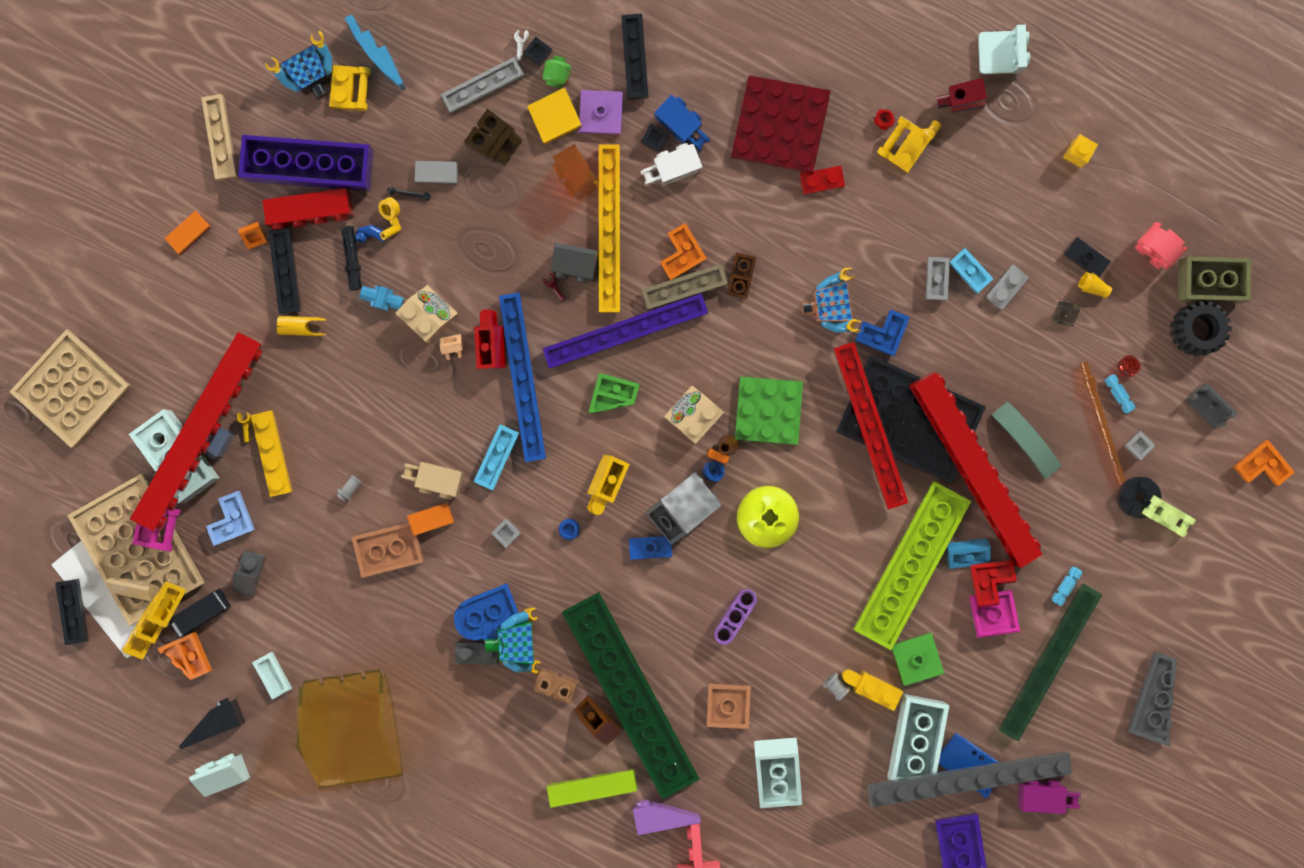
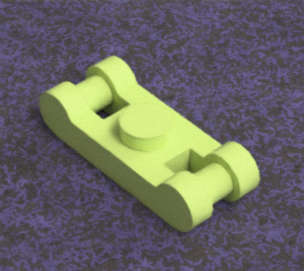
[1142,495,1196,538]

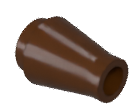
[717,435,738,456]

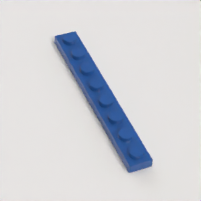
[499,292,546,462]

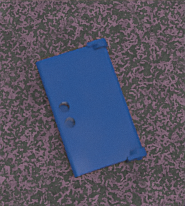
[938,732,998,798]

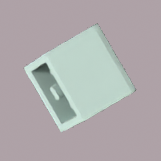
[189,753,250,797]

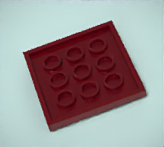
[731,75,831,174]

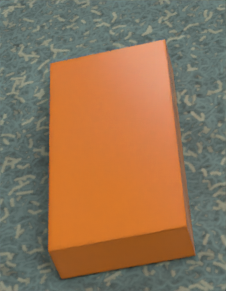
[164,211,211,255]
[406,503,454,536]

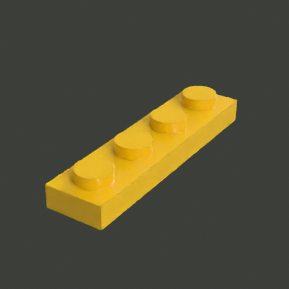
[251,410,292,497]

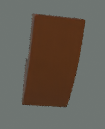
[727,252,756,299]

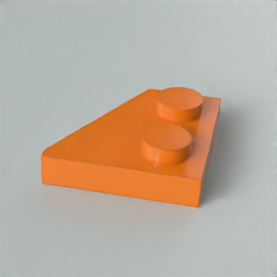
[157,632,212,680]

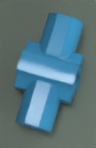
[359,285,404,311]

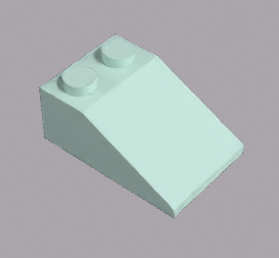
[754,738,802,808]

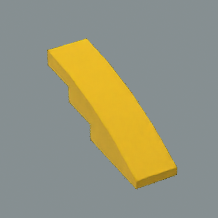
[122,581,186,660]

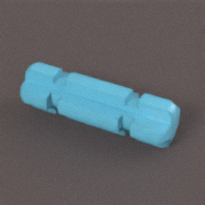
[1104,374,1136,414]
[1051,566,1082,606]

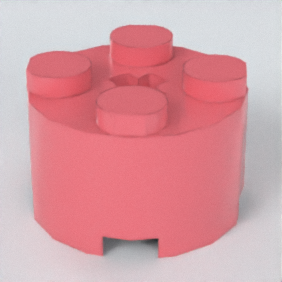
[1134,222,1188,270]

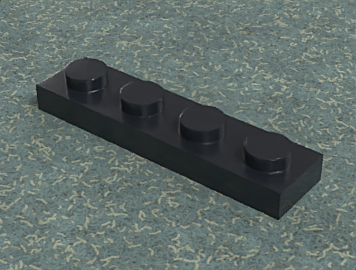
[621,13,649,100]
[268,228,302,314]

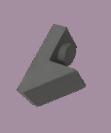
[233,550,266,597]

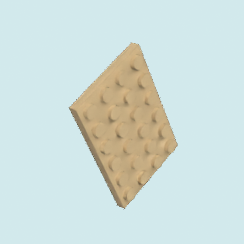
[67,474,205,626]

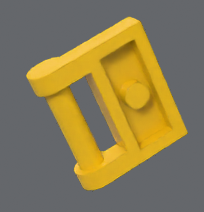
[329,65,371,111]
[877,116,933,173]

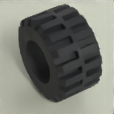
[1170,301,1232,356]

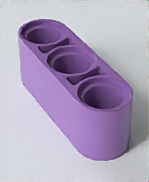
[714,588,757,645]

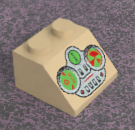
[396,285,458,344]
[664,386,724,444]

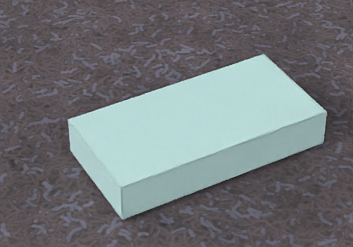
[252,652,293,700]

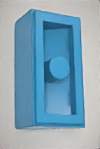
[946,538,991,569]

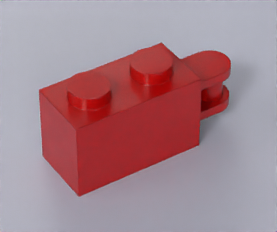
[474,309,506,369]

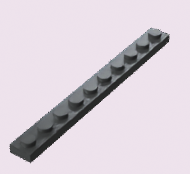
[867,751,1072,807]

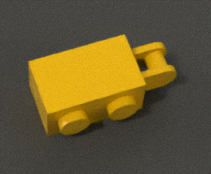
[587,454,630,515]
[842,669,903,711]

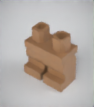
[533,667,579,704]

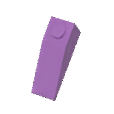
[633,800,701,835]

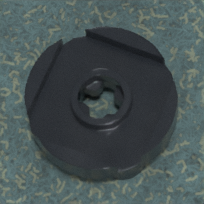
[1117,477,1162,519]

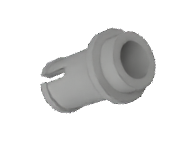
[336,475,362,502]

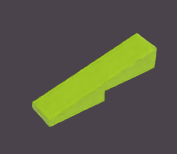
[547,769,637,808]

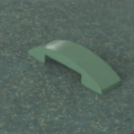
[991,402,1061,480]

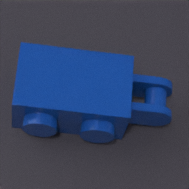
[654,94,710,151]

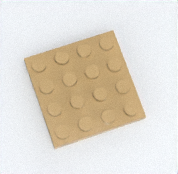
[10,329,131,448]

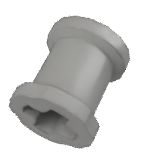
[823,672,851,701]

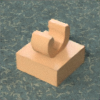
[440,334,463,360]

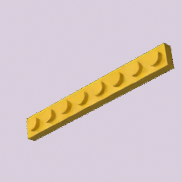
[599,145,620,313]

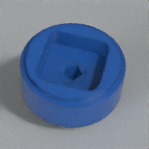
[703,461,725,482]

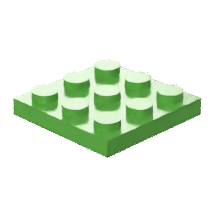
[735,377,803,445]

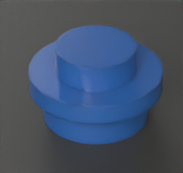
[559,519,580,540]

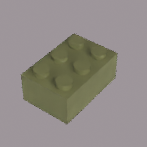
[1178,256,1251,304]

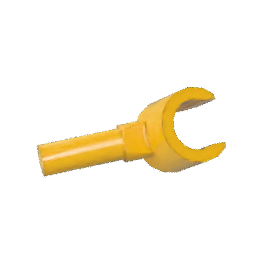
[237,412,252,442]

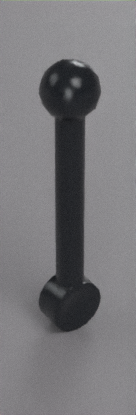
[387,187,431,201]

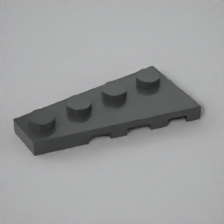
[1127,651,1177,747]

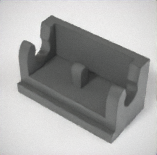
[1185,383,1238,429]

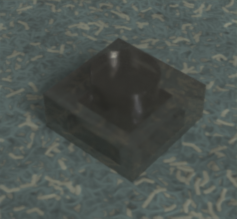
[1052,301,1080,326]

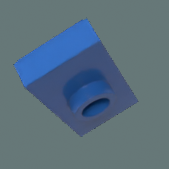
[629,536,672,560]

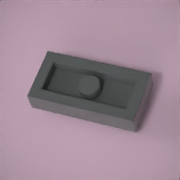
[455,642,498,665]

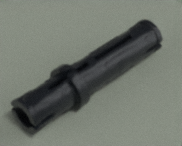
[341,226,362,291]

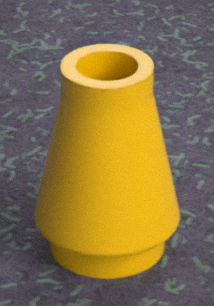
[1078,272,1112,298]

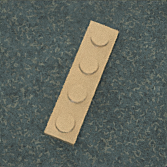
[201,94,238,181]

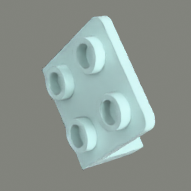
[978,25,1030,75]

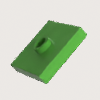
[892,632,945,686]

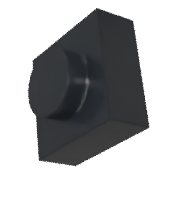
[523,37,553,67]
[641,124,669,153]

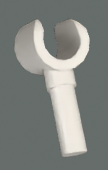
[514,30,529,61]

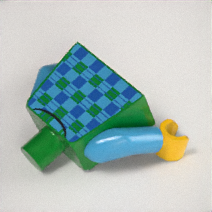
[485,608,541,674]

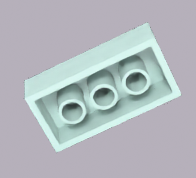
[887,694,949,780]

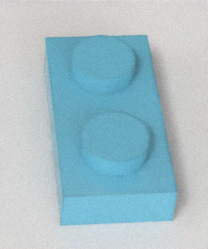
[949,248,993,294]

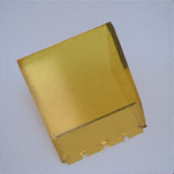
[296,669,403,789]

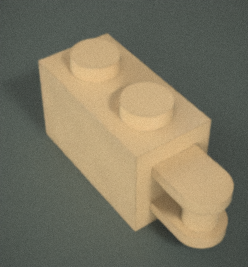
[401,462,464,500]

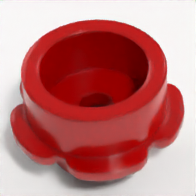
[874,109,895,130]

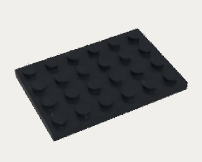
[836,355,986,484]

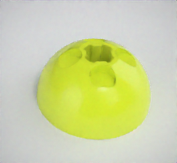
[737,486,799,548]

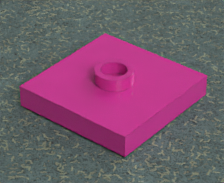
[969,590,1020,638]

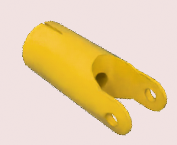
[277,316,326,336]

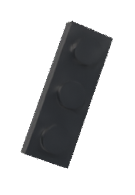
[55,579,89,645]

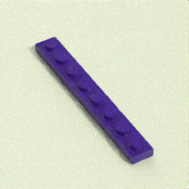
[542,293,708,369]

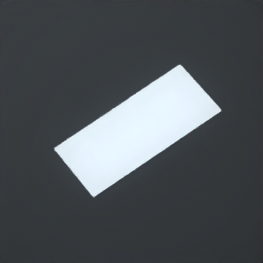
[52,541,169,658]

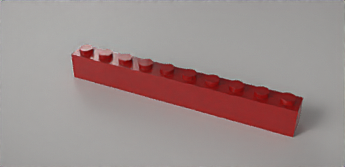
[130,332,263,533]
[909,372,1043,568]

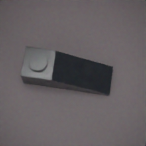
[179,698,245,750]

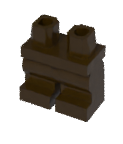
[464,108,522,166]

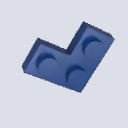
[855,309,910,357]

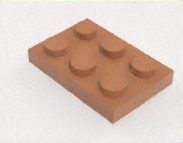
[351,523,424,578]

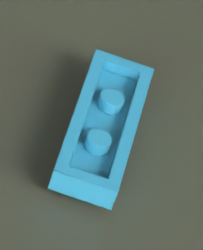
[474,424,520,491]

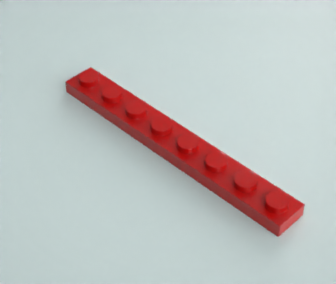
[833,342,909,510]

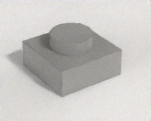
[1124,431,1156,461]
[491,518,521,548]

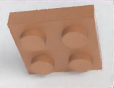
[706,683,751,729]

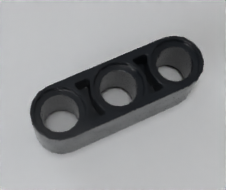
[169,588,231,639]

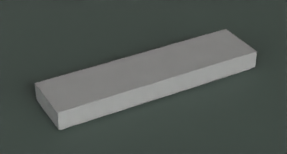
[441,57,525,115]

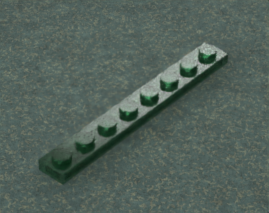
[998,583,1102,741]

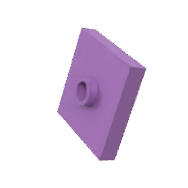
[579,90,623,135]

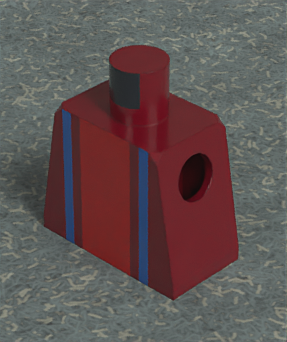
[937,78,987,113]

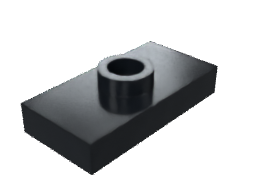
[1063,237,1111,278]

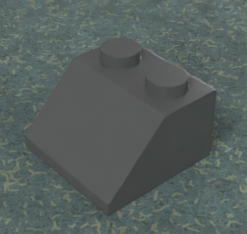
[551,243,598,284]

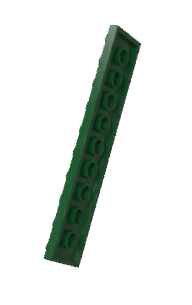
[562,592,700,800]

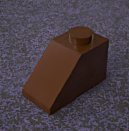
[573,696,622,746]

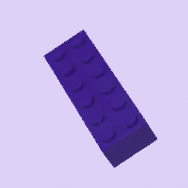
[238,135,373,191]

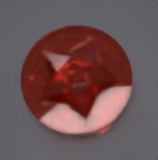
[1118,355,1141,377]

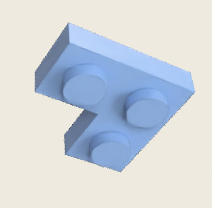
[206,491,255,546]

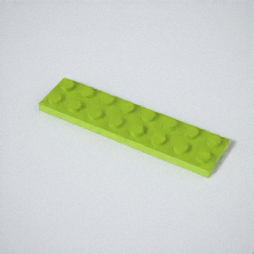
[853,481,971,650]

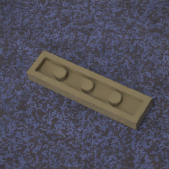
[641,264,728,310]

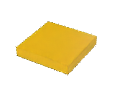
[527,87,583,145]

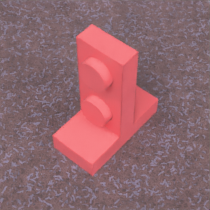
[677,823,720,868]

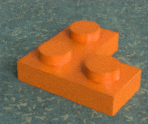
[660,223,707,280]
[1232,440,1295,486]

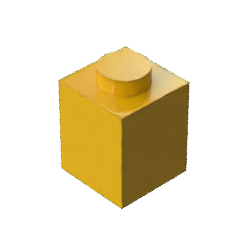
[1063,134,1098,168]

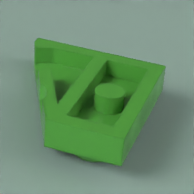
[589,373,640,413]

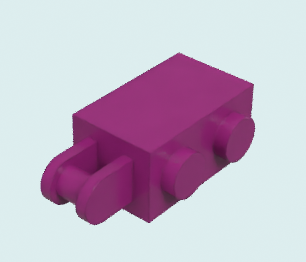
[1018,780,1081,814]

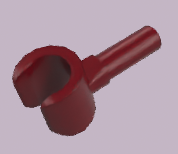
[543,273,565,301]

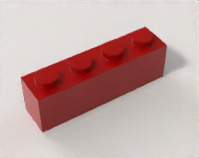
[262,188,353,230]

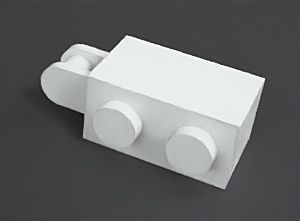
[640,143,702,186]

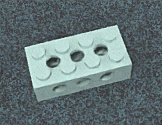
[129,409,220,503]

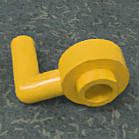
[378,197,401,240]

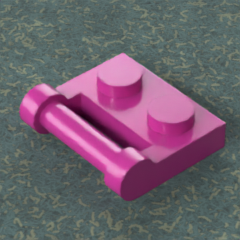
[132,508,181,551]

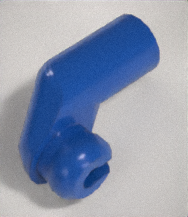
[355,225,384,243]

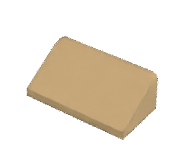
[107,577,156,601]

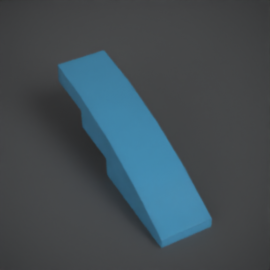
[345,15,406,90]

